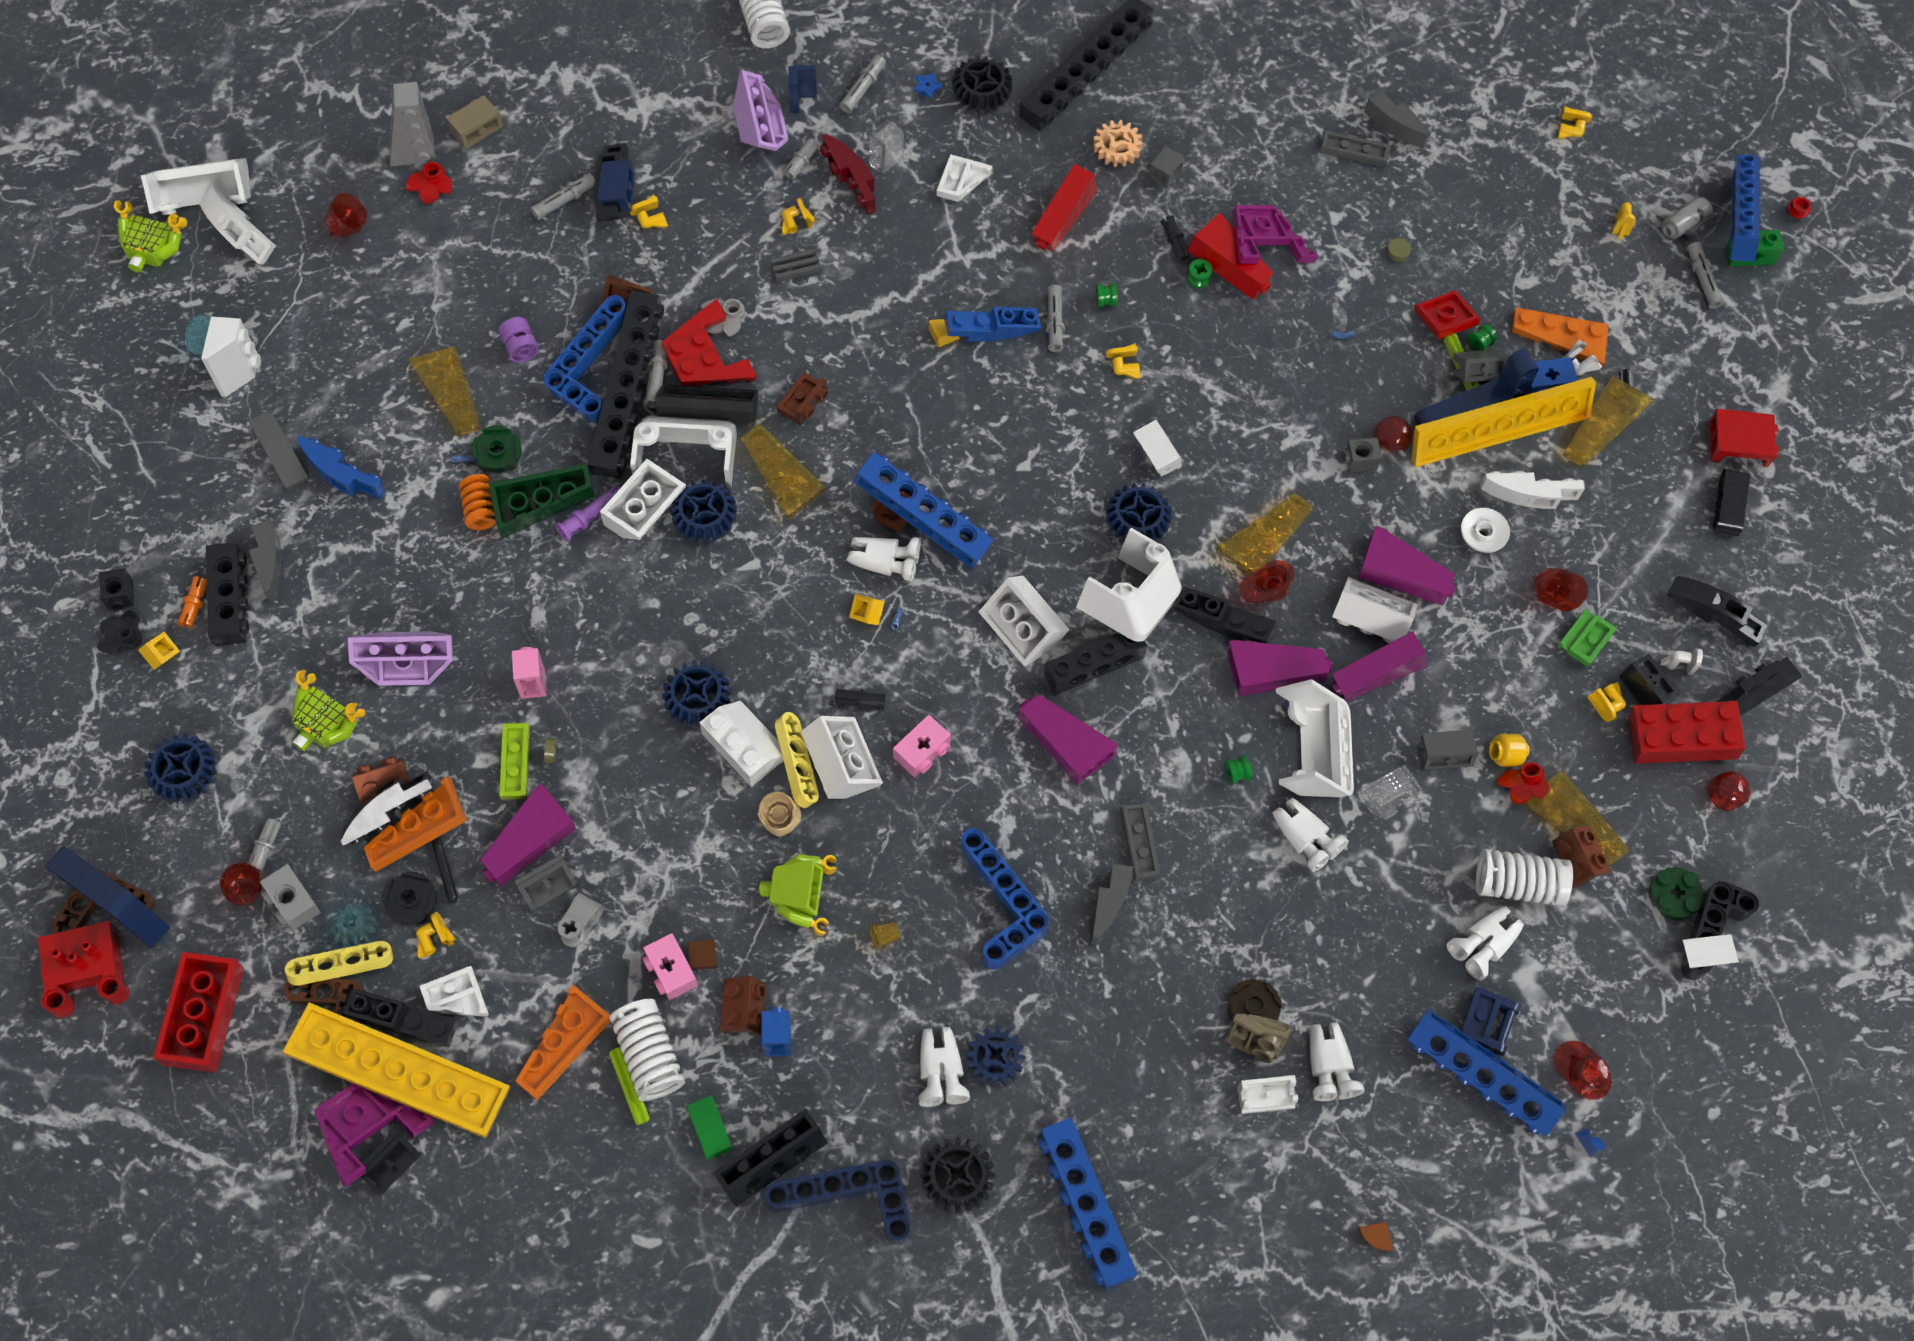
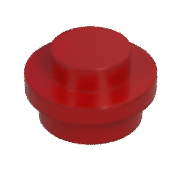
[1787,197,1811,219]

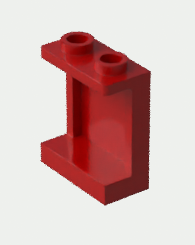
[1709,408,1779,467]

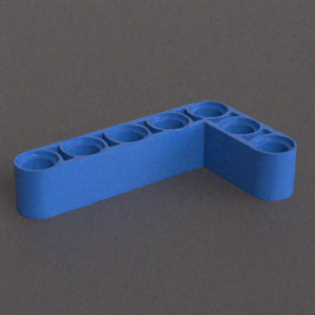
[543,295,627,423]
[961,828,1049,970]

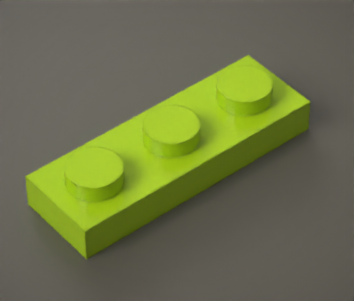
[500,723,530,800]

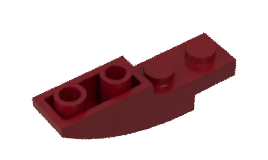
[819,133,875,215]

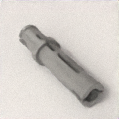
[839,55,886,114]
[530,173,595,220]
[1686,242,1724,309]
[1046,285,1065,352]
[644,340,668,408]

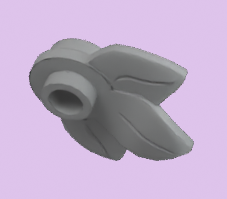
[701,298,745,337]

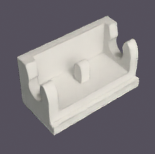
[1133,420,1182,476]
[1237,1075,1298,1114]

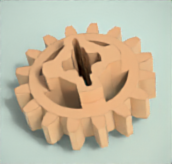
[1093,120,1143,167]

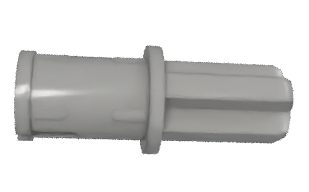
[782,138,819,180]
[246,819,281,872]

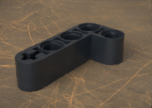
[1681,881,1760,981]

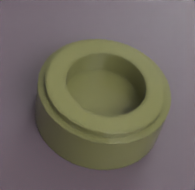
[1387,238,1411,262]
[544,737,557,763]

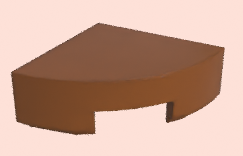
[1358,1222,1393,1252]

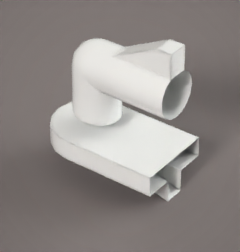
[1562,339,1602,376]
[1660,648,1703,676]

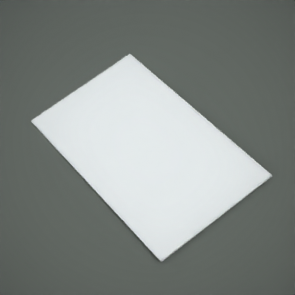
[1683,934,1739,968]

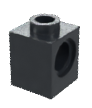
[99,568,134,610]

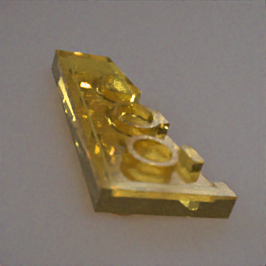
[1563,376,1655,467]
[1522,770,1630,867]

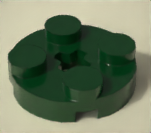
[472,426,522,473]
[1649,867,1704,920]

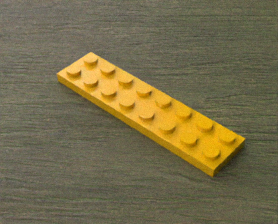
[1411,377,1596,467]
[283,1003,510,1138]

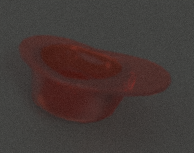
[325,193,367,238]
[1239,560,1295,603]
[1533,568,1588,611]
[1554,1040,1612,1100]

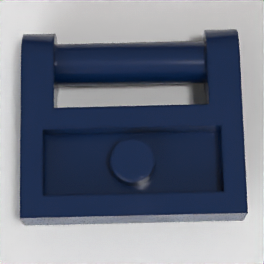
[1461,986,1521,1056]

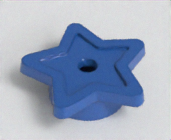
[914,73,943,98]

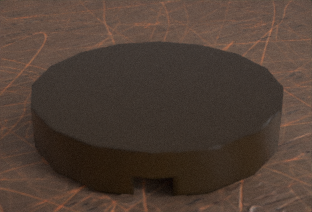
[1228,979,1281,1021]

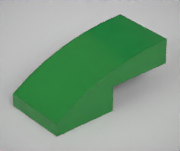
[686,1095,733,1160]

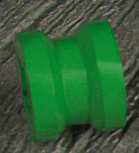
[1187,259,1212,289]
[1095,283,1117,308]
[1467,324,1498,351]
[1224,755,1253,785]

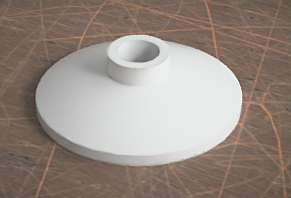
[1461,508,1510,553]

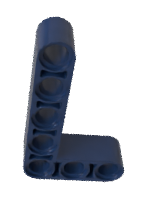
[1413,349,1539,425]
[44,845,171,949]
[765,1160,910,1245]

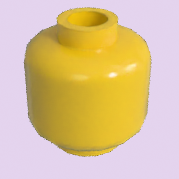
[1489,733,1529,767]

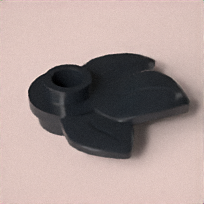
[97,610,143,653]

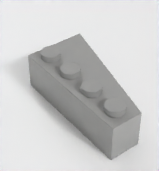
[389,82,436,167]

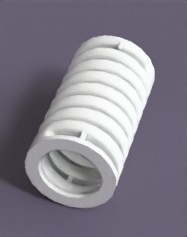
[739,0,790,48]
[1476,848,1573,907]
[609,999,685,1101]

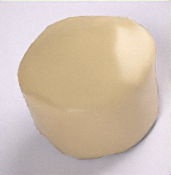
[758,791,801,837]

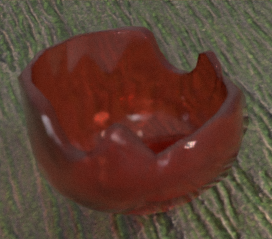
[1375,416,1412,453]
[1708,771,1752,811]
[220,862,263,906]

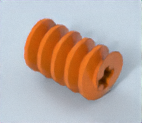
[459,474,496,530]

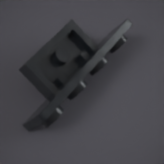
[1715,657,1802,716]

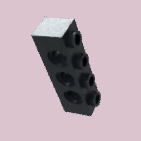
[206,542,249,646]
[1044,632,1147,695]
[713,1109,828,1208]

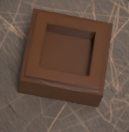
[688,940,717,970]

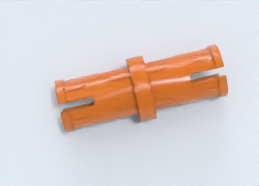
[177,576,207,629]

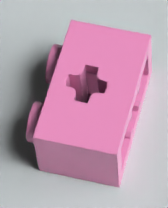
[512,647,547,699]
[893,715,951,778]
[642,933,698,1001]

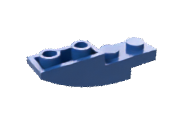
[944,307,1041,342]
[297,435,385,499]

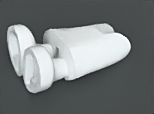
[847,537,921,582]
[1272,798,1349,872]
[1447,906,1524,981]
[1310,1022,1364,1101]
[918,1027,970,1107]

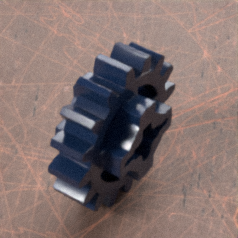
[966,1027,1025,1087]

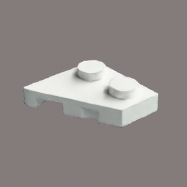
[937,154,992,202]
[420,966,489,1017]

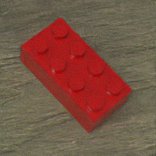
[1628,701,1745,764]
[153,952,244,1073]

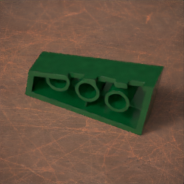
[489,463,595,539]

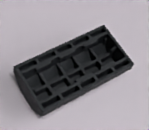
[656,384,758,422]

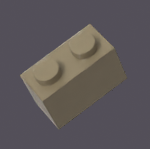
[446,95,503,150]

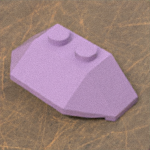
[733,70,789,151]
[348,631,453,686]

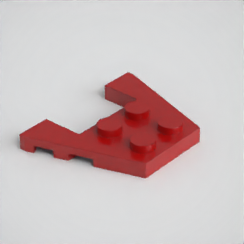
[661,299,757,386]

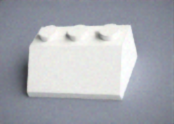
[201,317,261,397]
[600,459,686,540]
[979,575,1070,667]
[1332,577,1418,643]
[700,701,784,787]
[801,716,883,799]

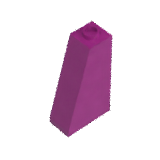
[1358,526,1456,606]
[1331,631,1427,702]
[1226,640,1331,696]
[1018,695,1118,785]
[480,784,576,887]

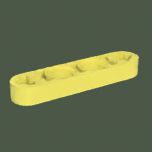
[775,712,819,808]
[285,941,393,986]

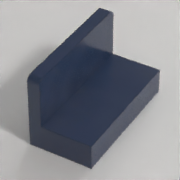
[788,65,817,113]
[598,160,636,212]

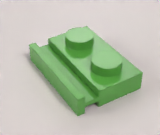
[1558,608,1617,667]

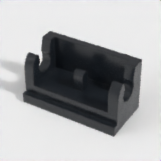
[1619,654,1680,705]
[361,1129,421,1196]

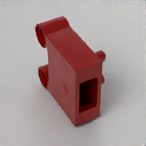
[38,921,130,1018]

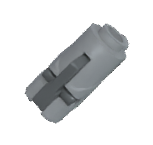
[1653,197,1713,239]

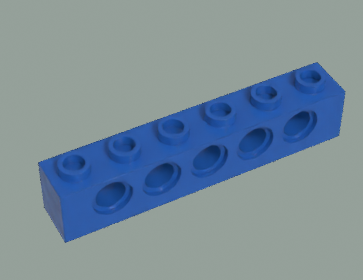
[1730,154,1760,262]
[853,452,994,569]
[1407,1008,1566,1137]
[1037,1117,1138,1291]

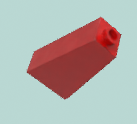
[1031,163,1097,252]
[1188,213,1273,300]

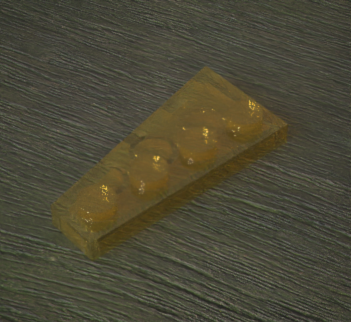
[408,346,482,436]
[742,424,825,520]
[1216,493,1314,578]

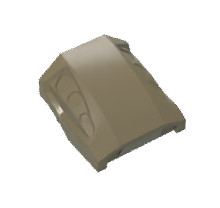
[1224,1014,1294,1063]

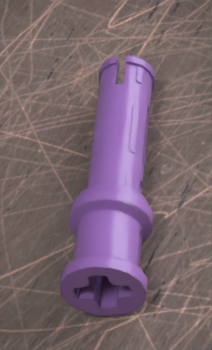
[555,485,620,542]

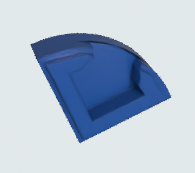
[1575,1128,1606,1157]

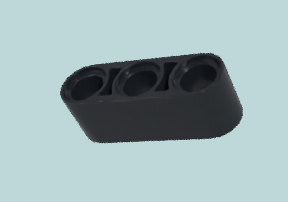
[1713,468,1750,536]

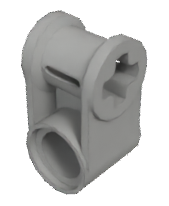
[558,893,604,948]

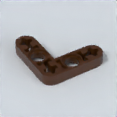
[52,869,155,934]
[284,979,364,1024]

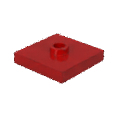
[1414,290,1480,340]

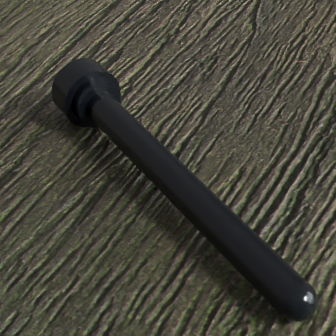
[413,788,458,903]

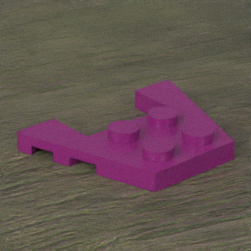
[1232,205,1319,264]
[314,1083,434,1188]

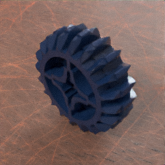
[670,478,737,544]
[1106,482,1172,543]
[662,660,731,728]
[144,733,218,803]

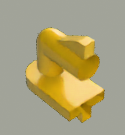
[1558,106,1592,139]
[630,194,668,229]
[782,197,816,235]
[1612,202,1636,239]
[1106,343,1140,379]
[1588,682,1626,722]
[416,912,456,959]

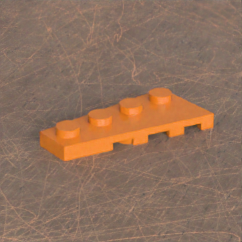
[1511,307,1609,368]
[364,776,467,872]
[516,984,611,1100]

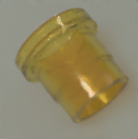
[870,921,900,950]

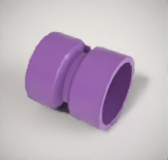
[498,317,539,363]

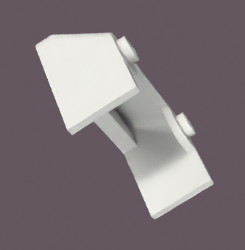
[141,158,251,215]
[630,415,737,488]
[1076,528,1182,641]
[1276,679,1354,797]

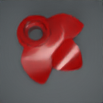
[406,162,453,204]
[1497,762,1549,804]

